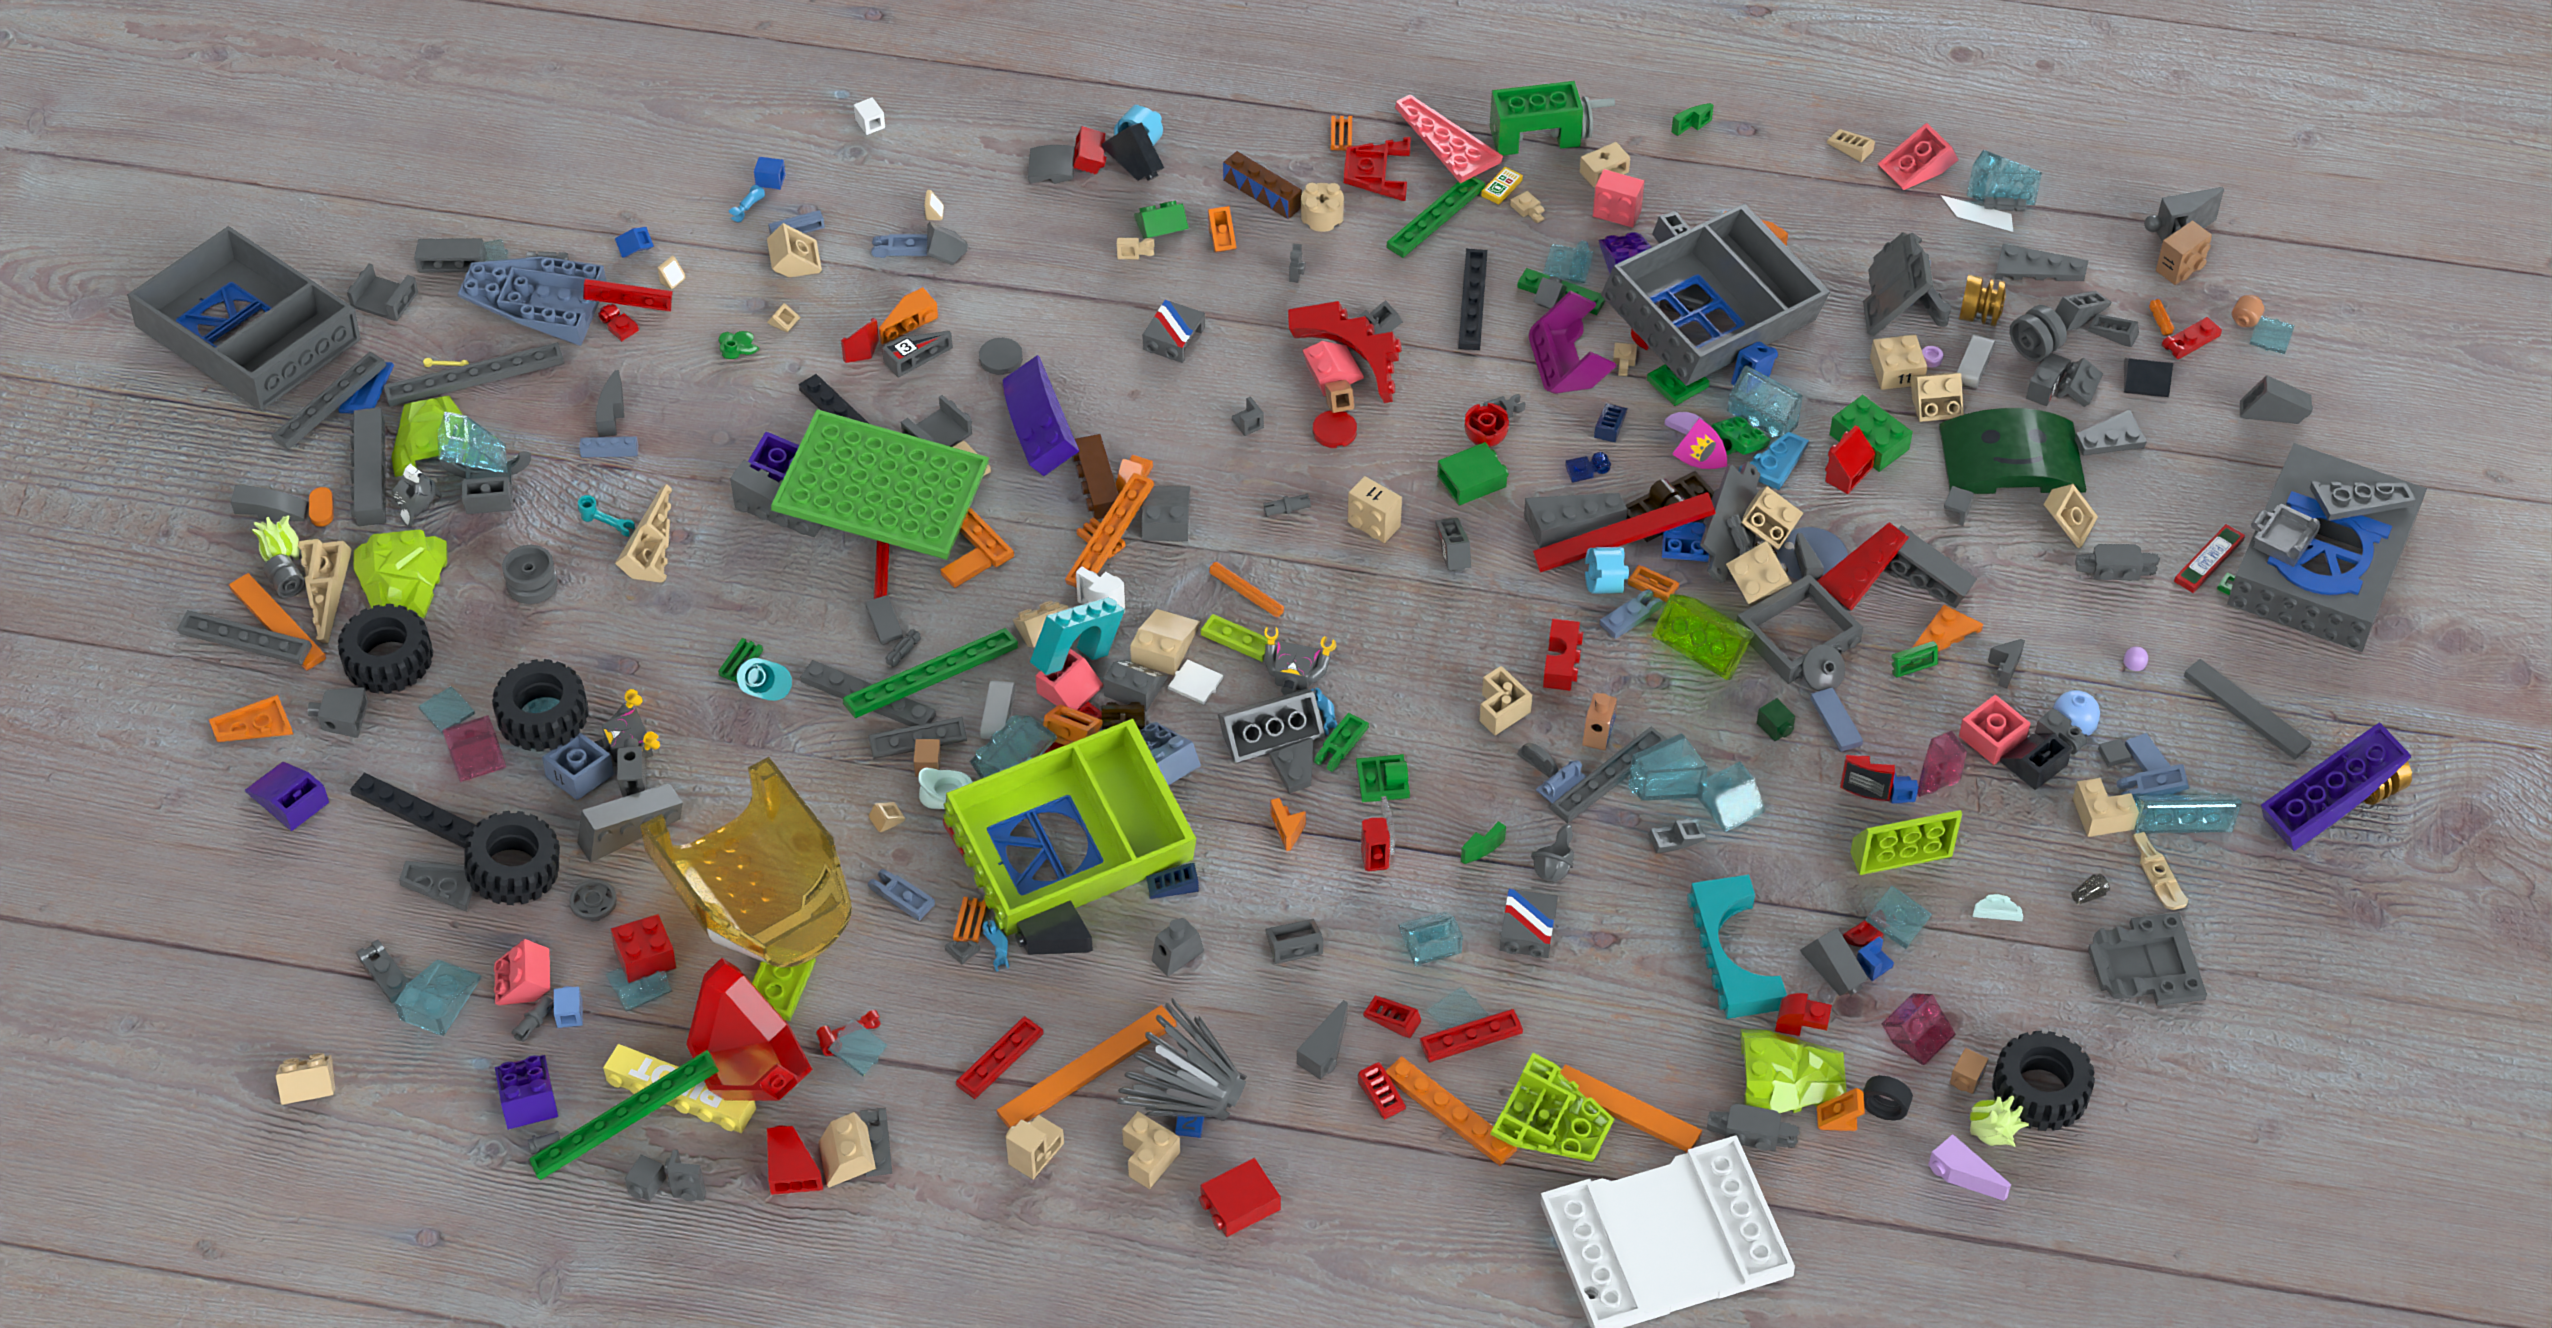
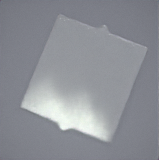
[1381,796,1395,855]

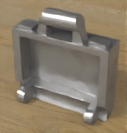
[2251,504,2321,567]

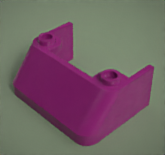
[1528,291,1616,394]

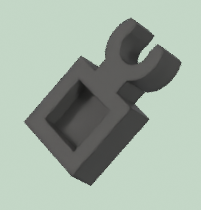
[1289,243,1306,283]
[1483,394,1526,419]

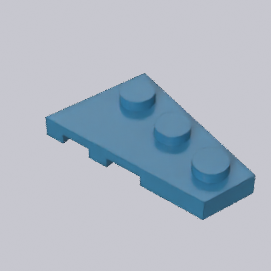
[1739,432,1809,490]

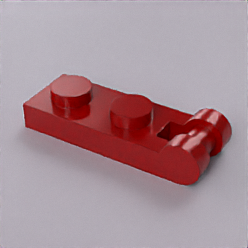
[2162,317,2222,359]

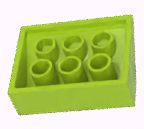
[1850,810,1962,875]

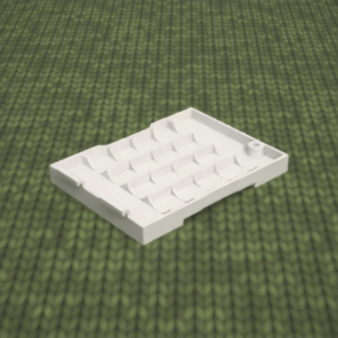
[1541,1135,1795,1328]

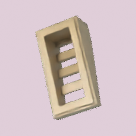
[1827,129,1875,162]

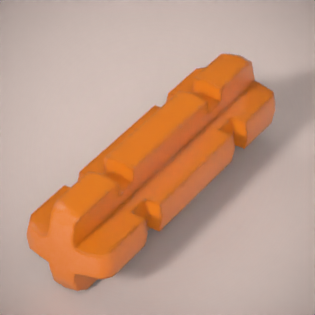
[2149,299,2174,336]

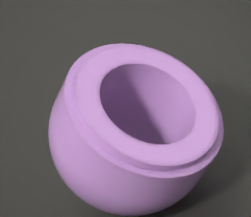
[2123,646,2148,671]

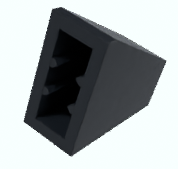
[1101,122,1164,181]
[1015,900,1093,955]

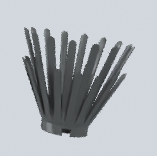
[1116,998,1247,1121]

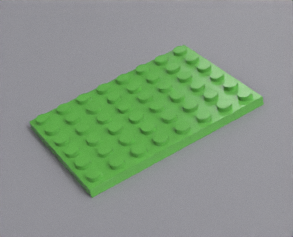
[771,409,989,560]

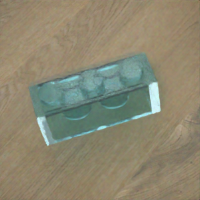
[1727,365,1803,439]
[969,715,1058,779]

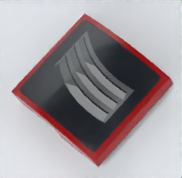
[1840,755,1895,801]

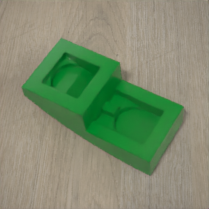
[1671,103,1714,136]
[1461,821,1506,864]

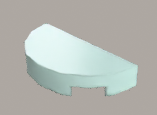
[1972,894,2023,921]

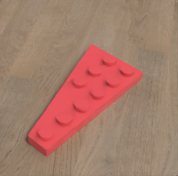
[1395,95,1503,183]

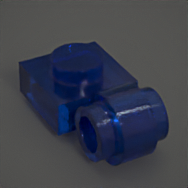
[1565,452,1611,483]

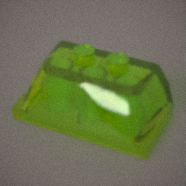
[1651,594,1754,680]

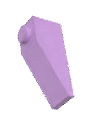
[1928,1134,2011,1201]

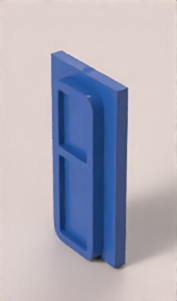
[338,362,394,413]

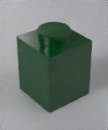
[1757,698,1795,741]

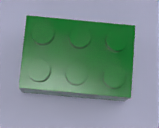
[1829,395,1913,472]

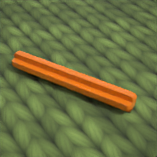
[1209,562,1284,618]

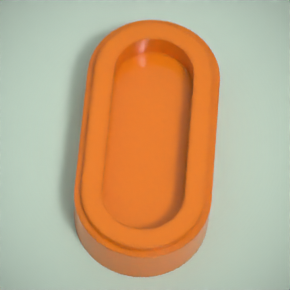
[309,487,334,527]

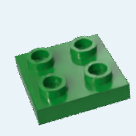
[1647,364,1710,406]
[1711,416,1771,455]
[1356,754,1410,803]

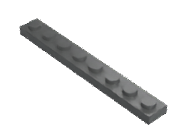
[384,342,564,407]

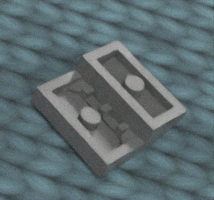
[1028,145,1075,184]

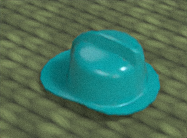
[737,658,792,701]

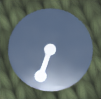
[1776,527,1848,580]

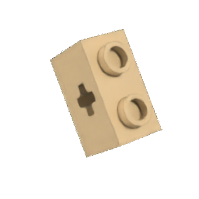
[1580,142,1630,188]

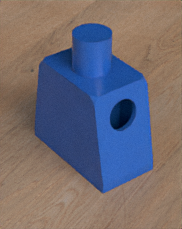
[1731,342,1778,394]

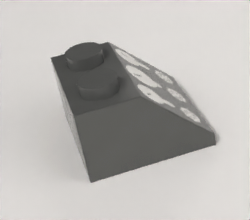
[1103,660,1167,712]

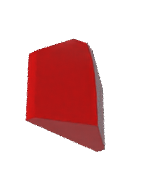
[841,318,879,363]

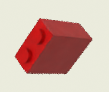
[1199,1157,1281,1237]

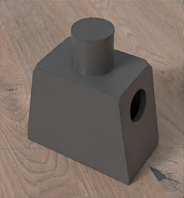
[308,687,368,738]
[617,738,647,797]
[1152,918,1204,977]

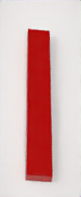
[1533,492,1716,573]

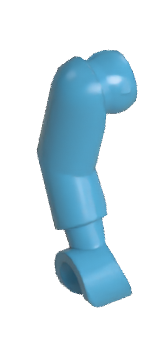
[729,185,765,222]
[1311,688,1338,735]
[983,920,1009,972]

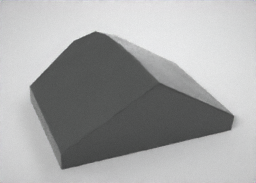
[927,222,968,265]

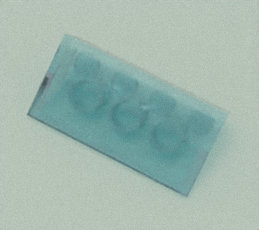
[2134,793,2242,834]

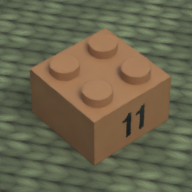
[2156,221,2212,285]

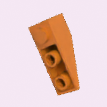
[879,287,938,345]

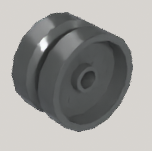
[2009,305,2067,362]
[502,544,558,604]

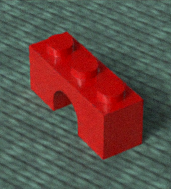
[1543,618,1584,691]

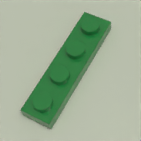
[1517,268,1606,315]

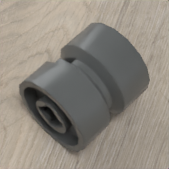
[263,554,305,598]

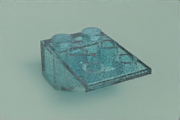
[1967,150,2042,205]
[438,412,507,473]

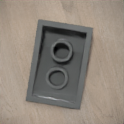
[1142,486,1190,541]

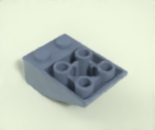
[1140,722,1201,785]

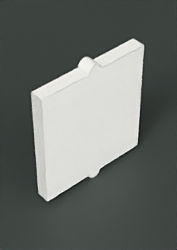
[1168,659,1223,705]

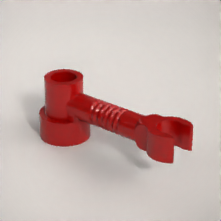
[816,1010,881,1056]

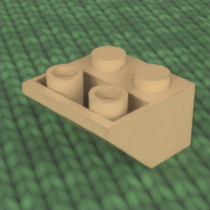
[1911,372,1964,422]
[1741,486,1803,550]
[1013,601,1068,648]
[276,1053,335,1105]

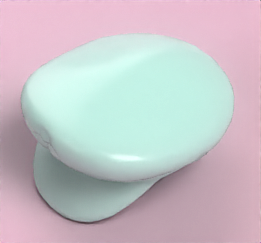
[918,768,973,809]

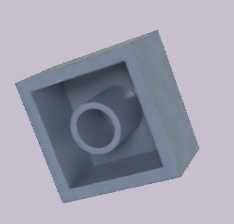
[542,732,614,800]

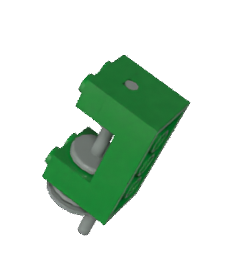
[1490,81,1615,155]

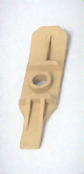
[2133,832,2188,910]

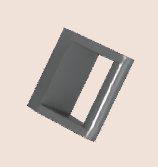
[1265,919,1324,964]

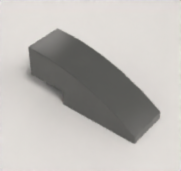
[1336,300,1403,351]
[596,370,625,437]
[231,485,308,521]

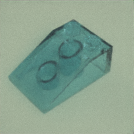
[395,959,482,1036]

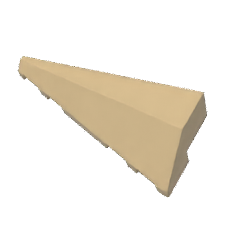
[615,484,672,583]
[298,539,352,643]

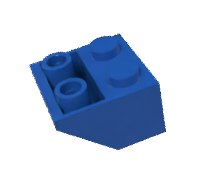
[1661,522,1709,562]

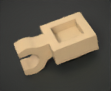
[1510,191,1545,223]
[1117,238,1154,259]
[1613,343,1637,377]

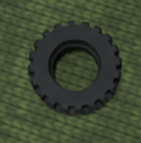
[338,604,433,694]
[492,659,589,752]
[464,811,560,906]
[1992,1031,2095,1131]

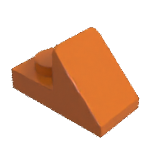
[1208,206,1237,253]
[1116,454,1153,493]
[1270,798,1306,851]
[1817,1088,1865,1131]

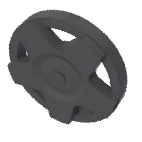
[570,879,617,922]

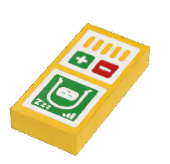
[1481,167,1523,205]

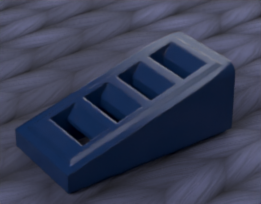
[1594,403,1628,443]
[1146,863,1199,899]

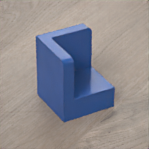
[754,157,786,190]
[615,227,654,258]
[1890,772,1918,804]
[1857,936,1894,981]

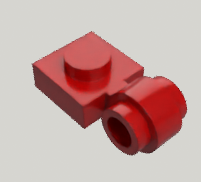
[598,304,639,342]

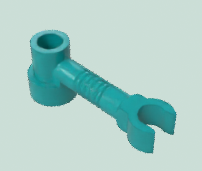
[578,495,635,537]

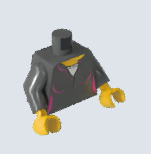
[1264,627,1336,695]
[594,689,660,763]

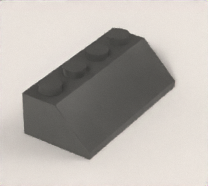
[1218,689,1325,763]

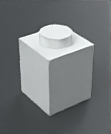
[854,97,885,135]

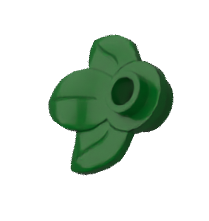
[718,331,759,359]

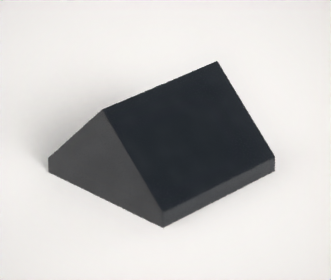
[2124,358,2173,397]

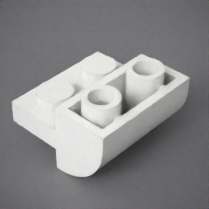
[1076,567,1125,613]

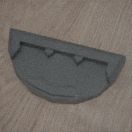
[1517,743,1558,778]

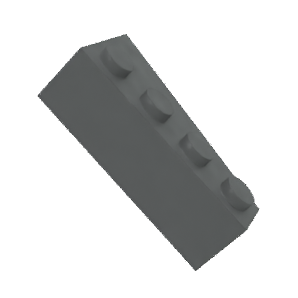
[730,460,823,537]
[1524,493,1627,548]
[1885,525,1977,608]

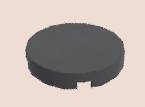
[979,337,1023,375]

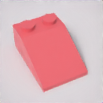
[1878,123,1958,190]

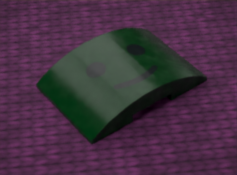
[1939,408,2087,494]

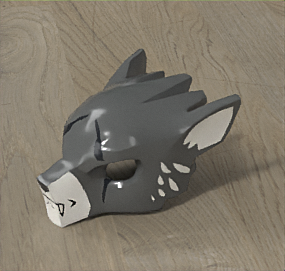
[392,464,442,528]

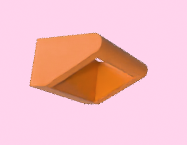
[1041,704,1103,745]

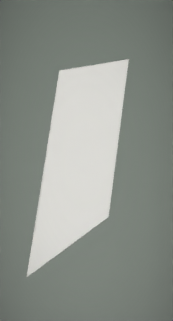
[1941,195,2013,232]

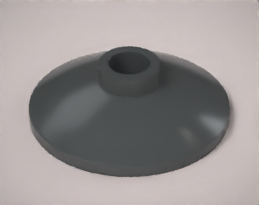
[1802,645,1845,691]

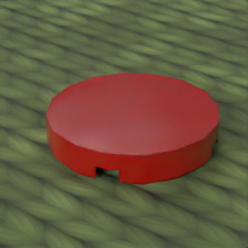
[1313,410,1357,448]

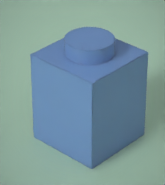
[554,986,583,1028]

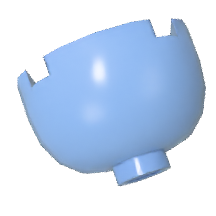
[2053,690,2100,736]

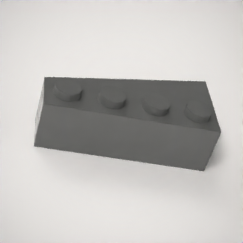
[577,783,683,863]

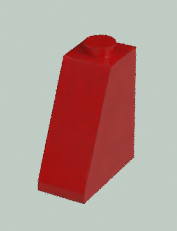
[767,1125,823,1195]

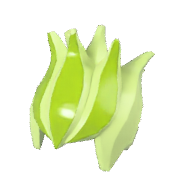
[252,516,300,563]
[1969,1096,2029,1147]

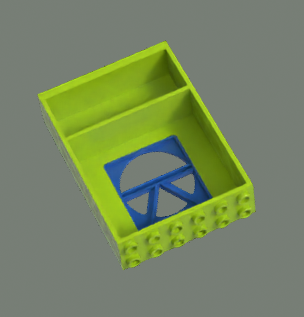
[943,719,1196,937]

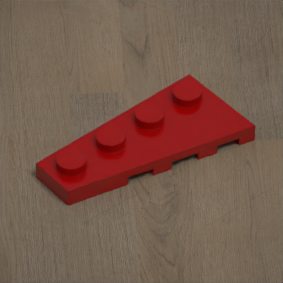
[1817,522,1909,611]

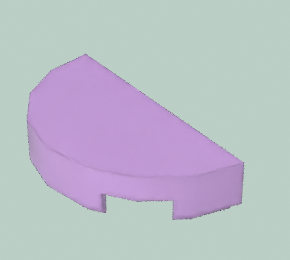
[1664,412,1703,434]

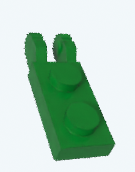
[1314,713,1369,772]

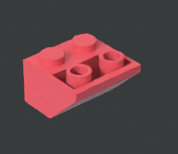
[1035,649,1103,710]
[494,939,550,1006]

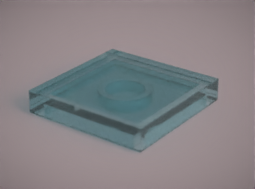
[1865,885,1932,949]

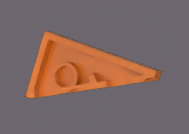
[1907,605,1983,665]

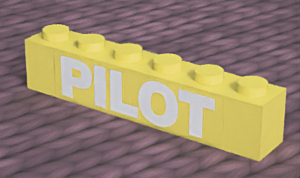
[603,1044,756,1133]

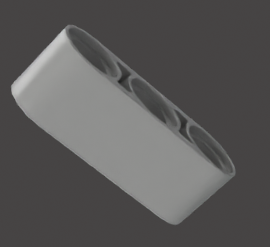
[1957,334,1996,389]
[981,680,1015,741]

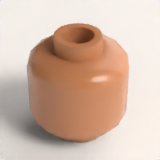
[2232,295,2265,327]

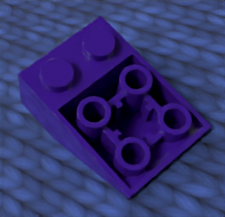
[1599,232,1652,273]
[245,762,329,831]
[495,1055,559,1130]

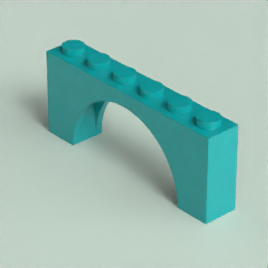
[1687,874,1787,1019]

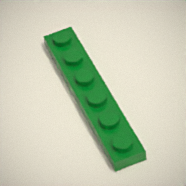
[1386,177,1485,258]

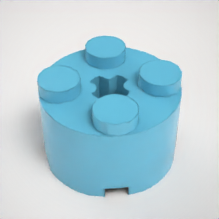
[1114,105,1163,146]
[1585,547,1629,594]

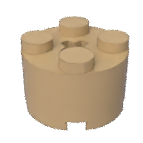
[1301,183,1344,232]

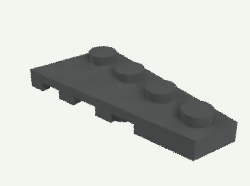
[1995,244,2089,281]
[2310,482,2416,521]

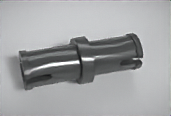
[1263,493,1311,517]
[511,995,554,1042]

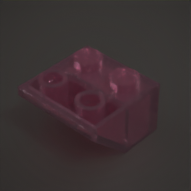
[442,715,506,783]
[1917,731,1967,797]
[1881,993,1956,1065]

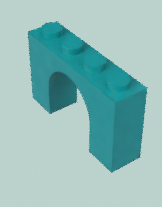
[1030,597,1125,675]

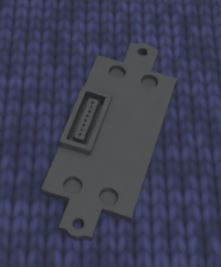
[1700,461,1761,584]

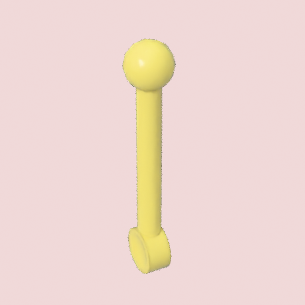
[423,358,469,367]

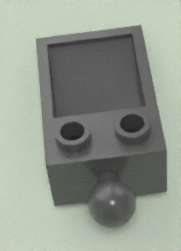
[2144,187,2224,243]

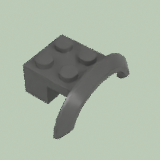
[440,451,531,514]

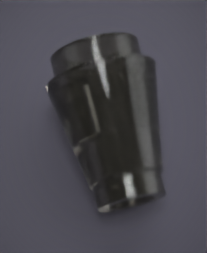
[2071,874,2110,905]

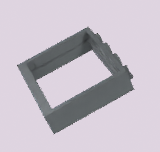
[1735,574,1863,684]

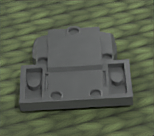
[1863,232,1933,336]
[2088,913,2207,1006]

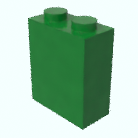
[1437,442,1509,506]

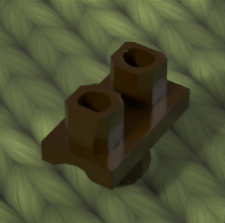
[1101,702,1145,729]

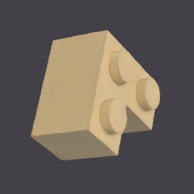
[1479,666,1532,736]
[2073,778,2139,837]
[1122,1111,1180,1189]
[1005,1115,1064,1180]

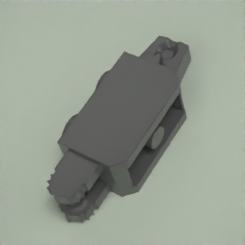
[2075,544,2160,581]
[1707,1103,1800,1151]

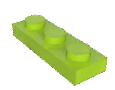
[1201,614,1268,662]

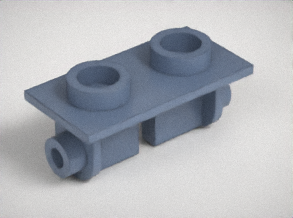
[1536,760,1586,804]

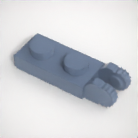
[871,234,927,258]
[1600,589,1663,639]
[2116,764,2189,801]
[868,869,935,921]

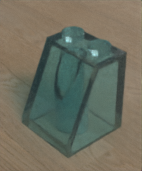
[1628,733,1708,801]

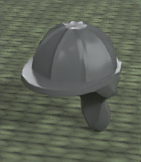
[1531,824,1574,882]

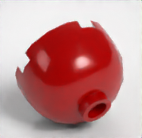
[1464,403,1509,447]

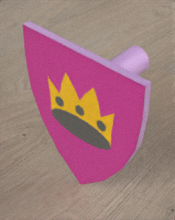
[1672,418,1727,469]

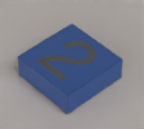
[1175,1116,1205,1138]

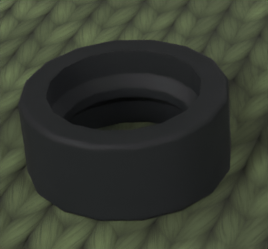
[1863,1075,1913,1121]

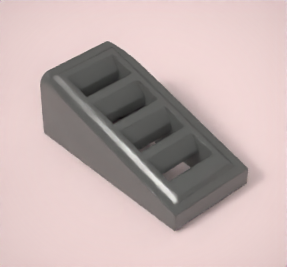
[2088,314,2139,347]
[1794,533,1824,581]

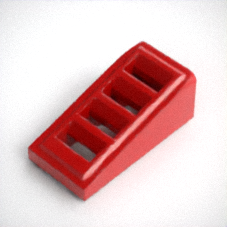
[1363,995,1421,1038]
[1358,1062,1406,1120]

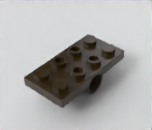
[1626,471,1714,542]

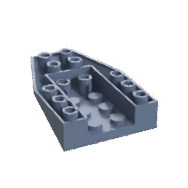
[458,256,607,346]

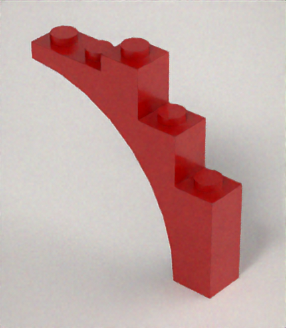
[1288,301,1402,403]

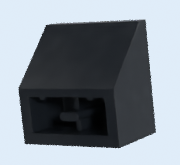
[2000,734,2072,790]

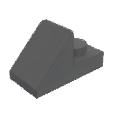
[1988,639,2025,688]

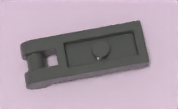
[1919,287,1951,327]
[356,939,414,1003]
[860,1107,892,1177]

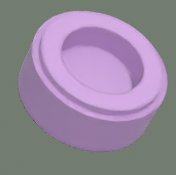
[1922,346,1943,367]

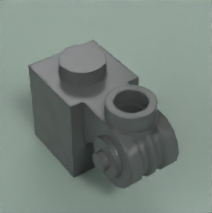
[2035,708,2087,754]

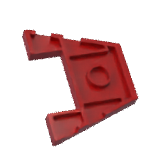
[1343,137,1411,201]

